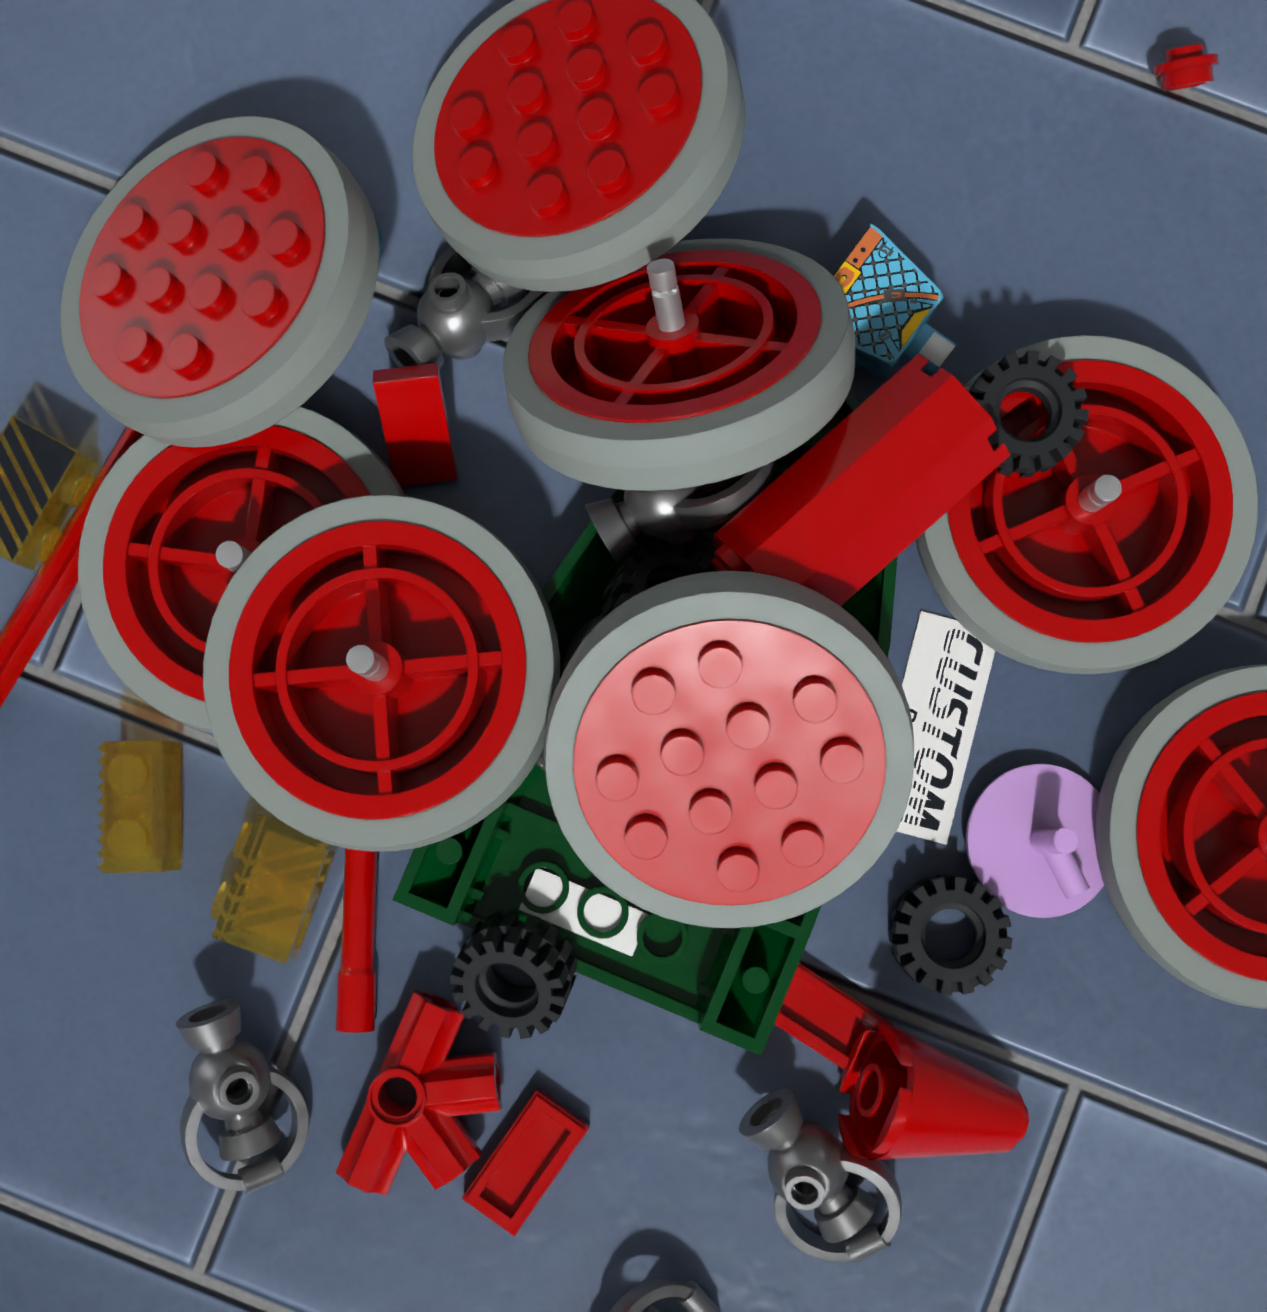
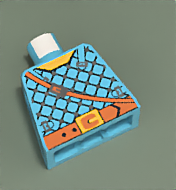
[833,223,957,379]

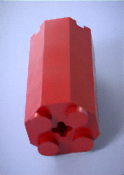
[710,354,1010,606]

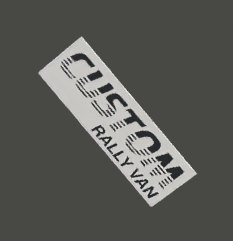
[896,611,995,845]

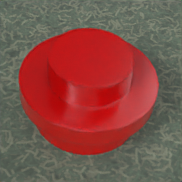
[1153,44,1219,91]

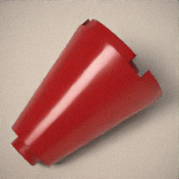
[838,1024,1029,1160]

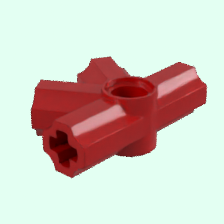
[335,989,502,1196]

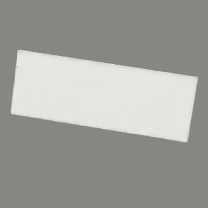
[519,869,649,956]

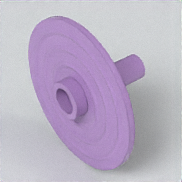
[966,764,1104,918]

